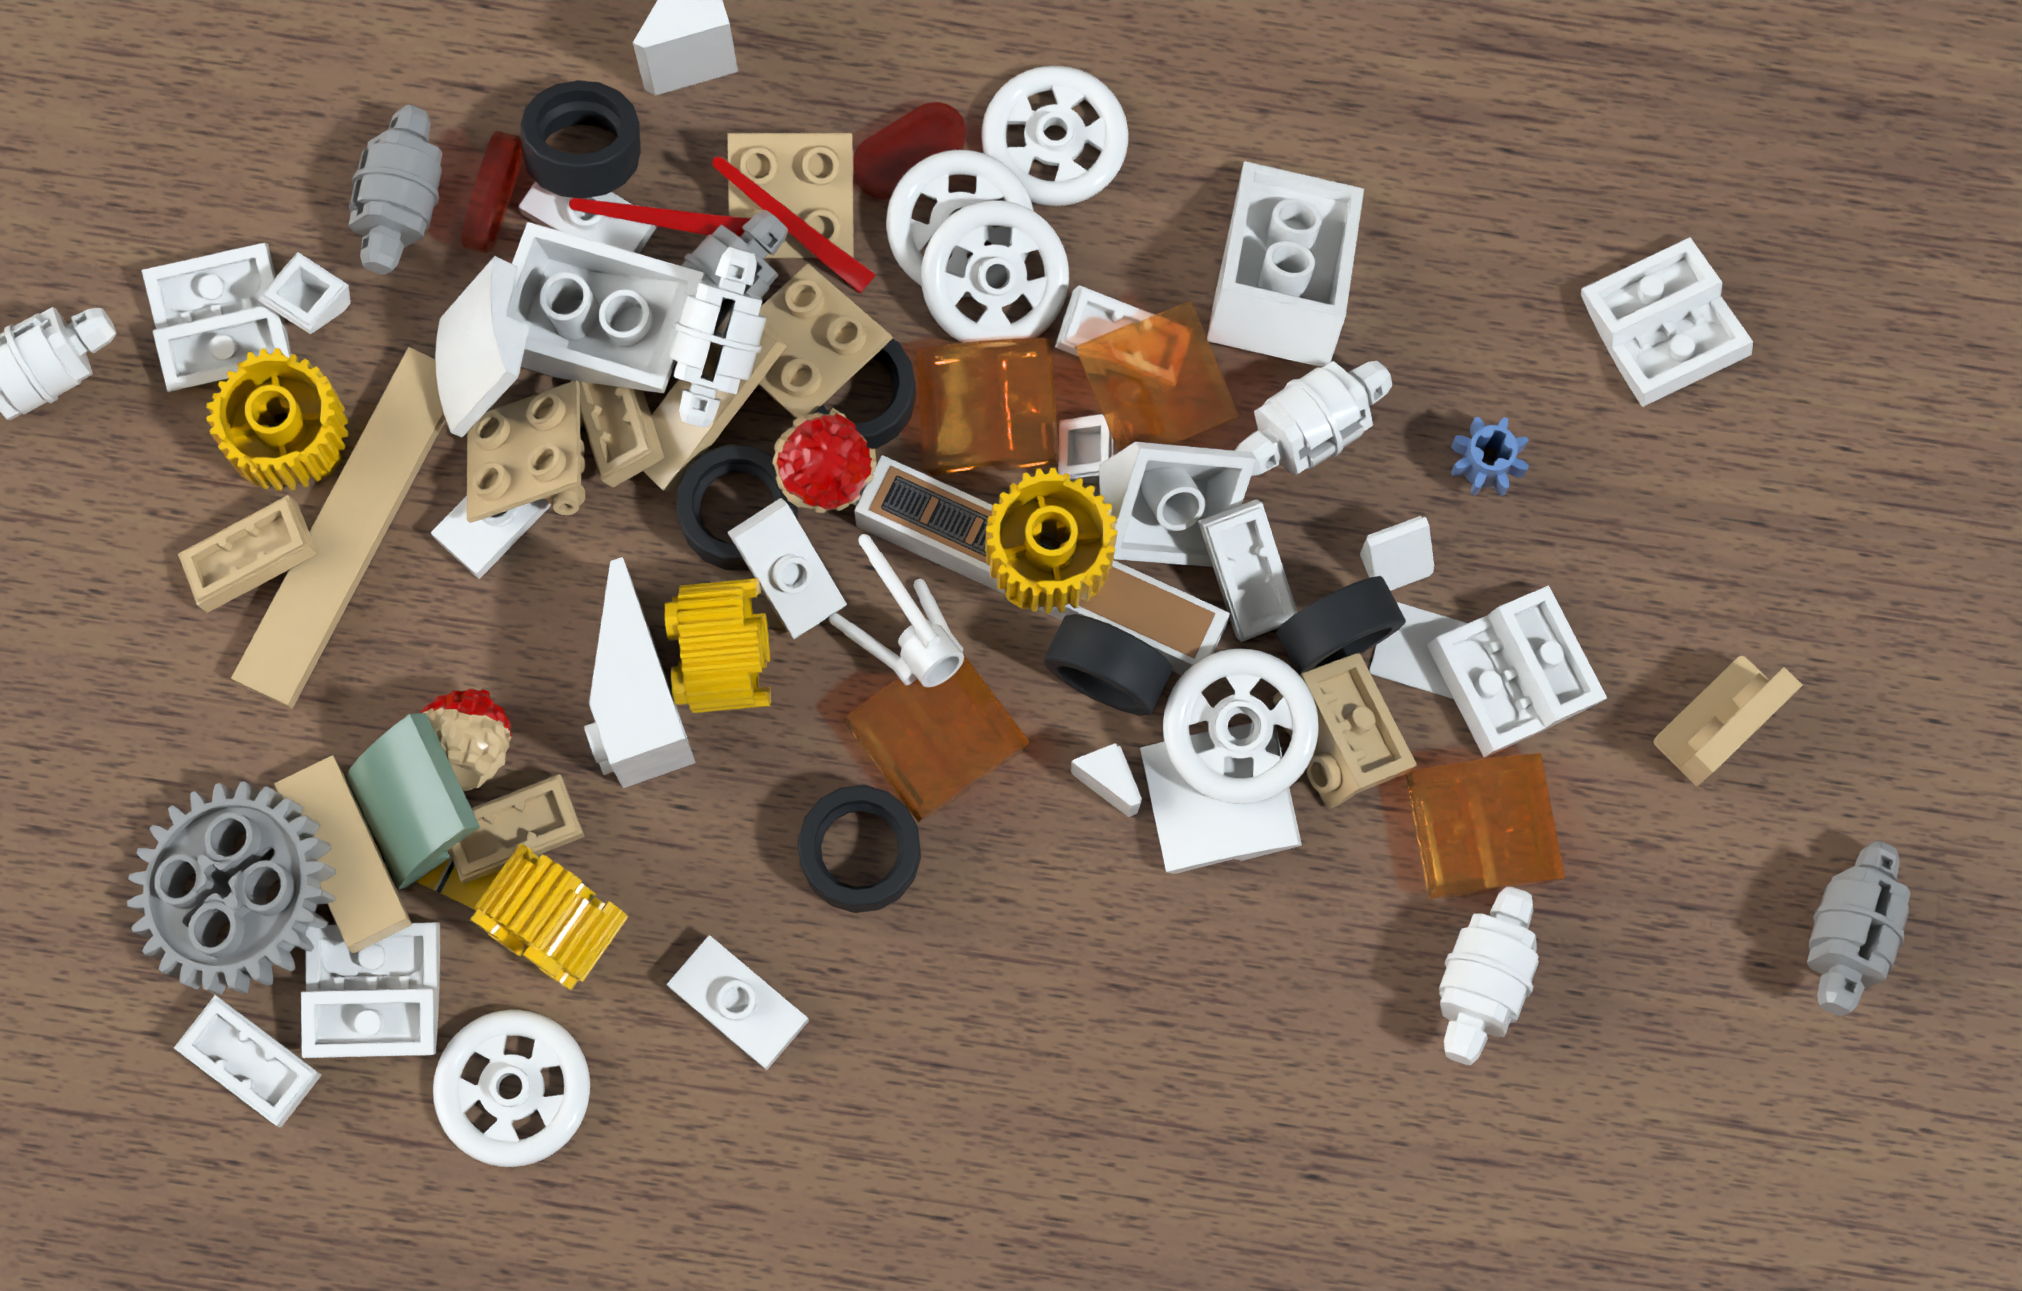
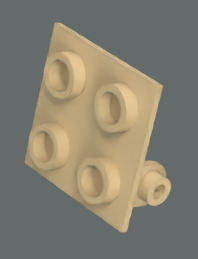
[728,133,854,258]
[757,263,893,419]
[467,380,585,523]

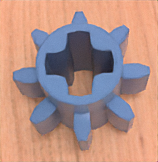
[1451,417,1529,496]

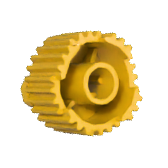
[206,348,348,491]
[985,468,1117,614]
[665,578,771,713]
[471,843,628,991]

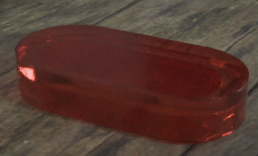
[853,102,966,199]
[462,130,523,253]

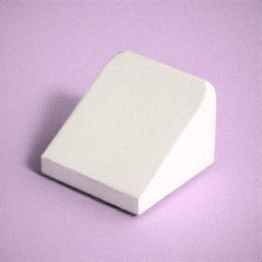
[259,252,351,334]
[1058,413,1136,484]
[1360,516,1434,591]
[1070,743,1142,817]

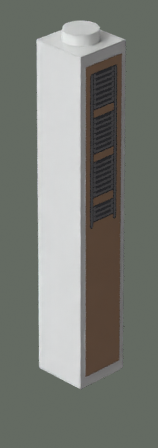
[853,455,1230,675]

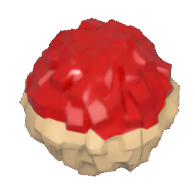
[772,408,877,513]
[420,688,512,791]

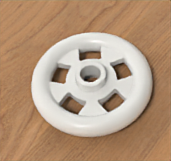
[981,66,1129,206]
[886,150,1033,297]
[921,200,1069,351]
[1163,648,1319,804]
[433,1010,590,1167]

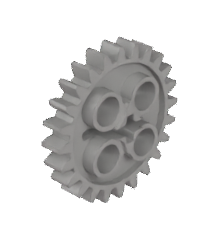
[127,782,336,995]

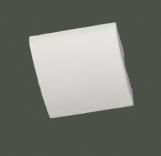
[1581,238,1753,407]
[142,243,291,392]
[435,256,529,437]
[1427,586,1607,758]
[1140,723,1302,874]
[301,922,440,1058]

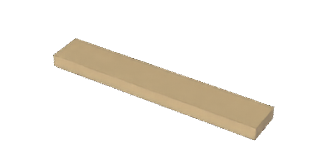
[231,347,446,710]

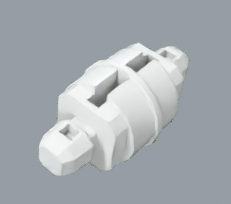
[669,246,767,428]
[0,307,117,420]
[1235,361,1392,476]
[1438,887,1539,1065]

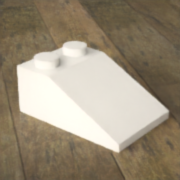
[1207,161,1364,368]
[507,222,706,393]
[584,557,696,788]

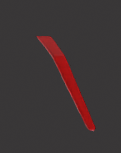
[712,156,876,294]
[569,198,751,237]

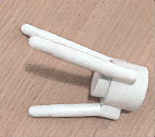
[829,534,964,688]

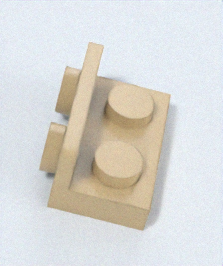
[1273,652,1417,809]
[1654,656,1803,787]

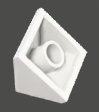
[633,0,738,95]
[1099,442,1257,567]

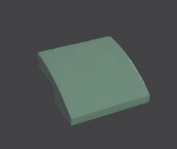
[345,713,480,889]

